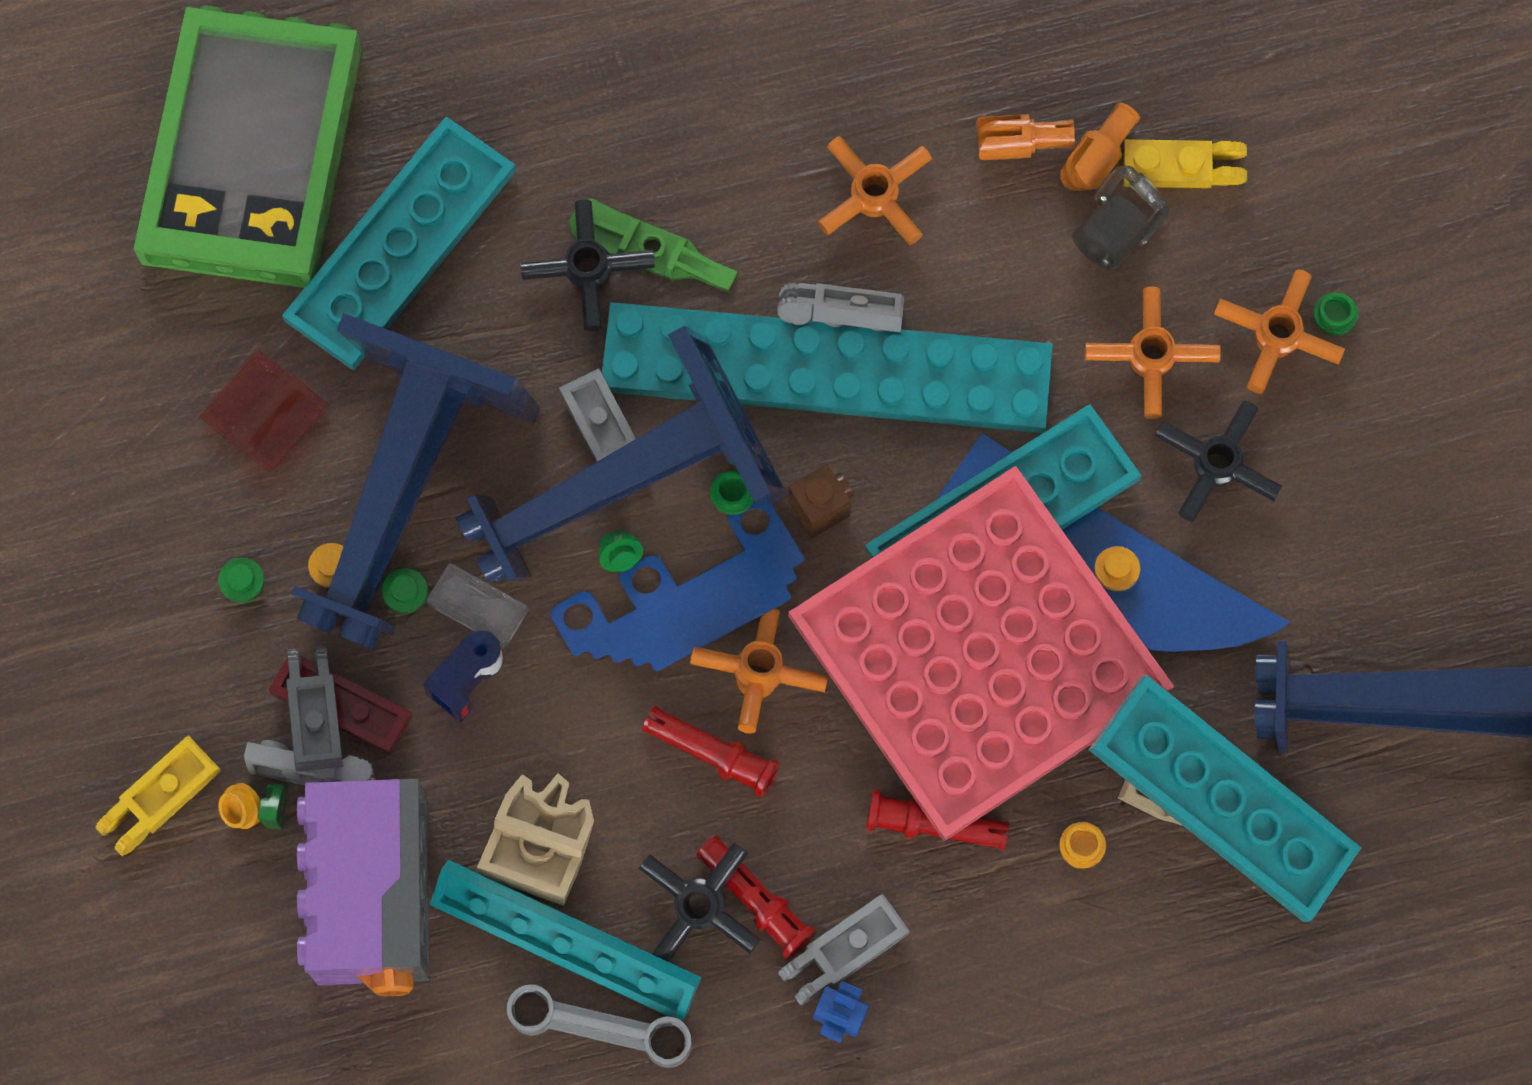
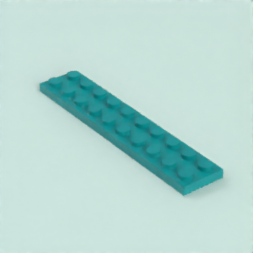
[602,302,1053,433]

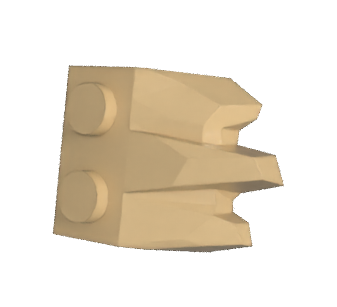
[477,773,594,906]

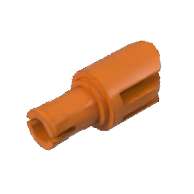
[1060,102,1140,191]
[976,114,1075,160]

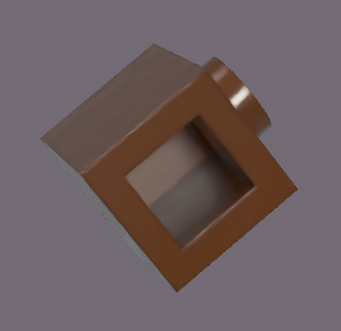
[788,464,854,539]

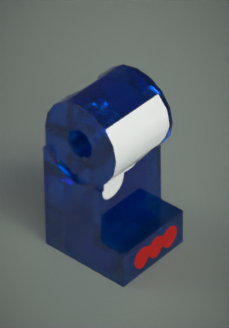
[423,630,503,723]

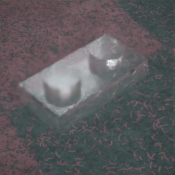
[426,563,529,649]

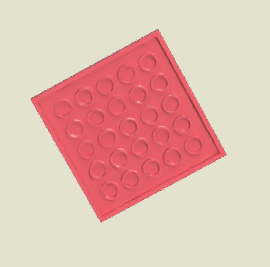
[789,466,1174,842]

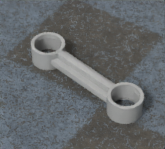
[507,985,692,1068]

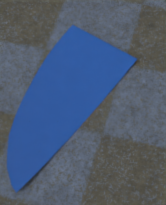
[936,433,1289,652]

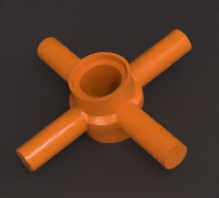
[817,136,932,245]
[1214,269,1345,394]
[1085,287,1220,419]
[690,608,828,734]

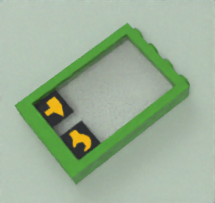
[134,5,362,288]

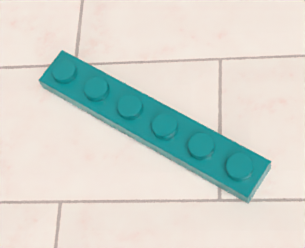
[430,860,701,1022]

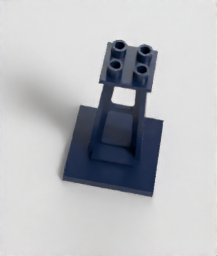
[291,313,540,650]
[456,326,788,582]
[1255,641,1532,753]

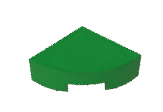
[258,782,288,830]

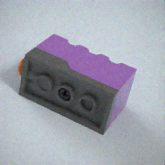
[297,779,430,996]

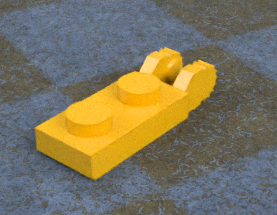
[1123,139,1247,188]
[95,735,221,856]

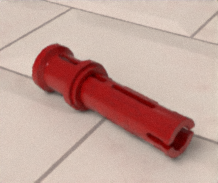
[642,706,780,798]
[866,790,1009,851]
[696,835,817,960]

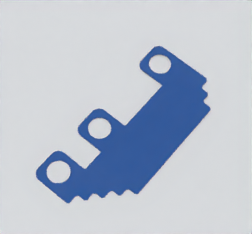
[551,502,805,672]

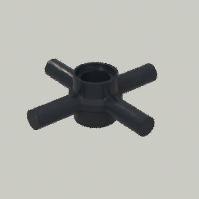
[521,200,655,331]
[1155,401,1282,522]
[639,842,761,962]

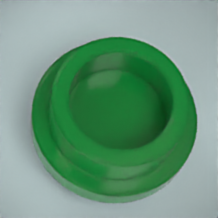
[1313,292,1358,336]
[710,470,754,515]
[598,530,643,572]
[218,558,265,603]
[382,568,428,614]

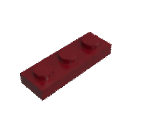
[269,655,413,756]

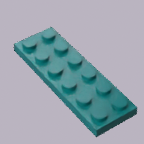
[282,117,516,371]
[865,404,1141,558]
[1088,675,1362,923]

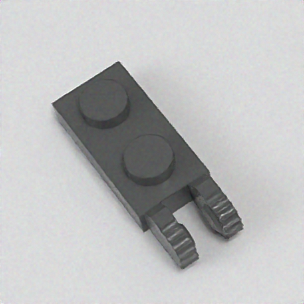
[286,645,343,772]

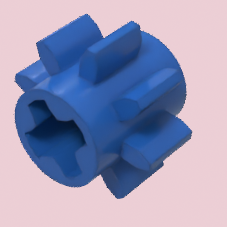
[813,981,870,1043]

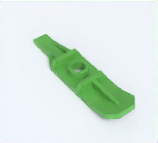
[568,198,738,293]

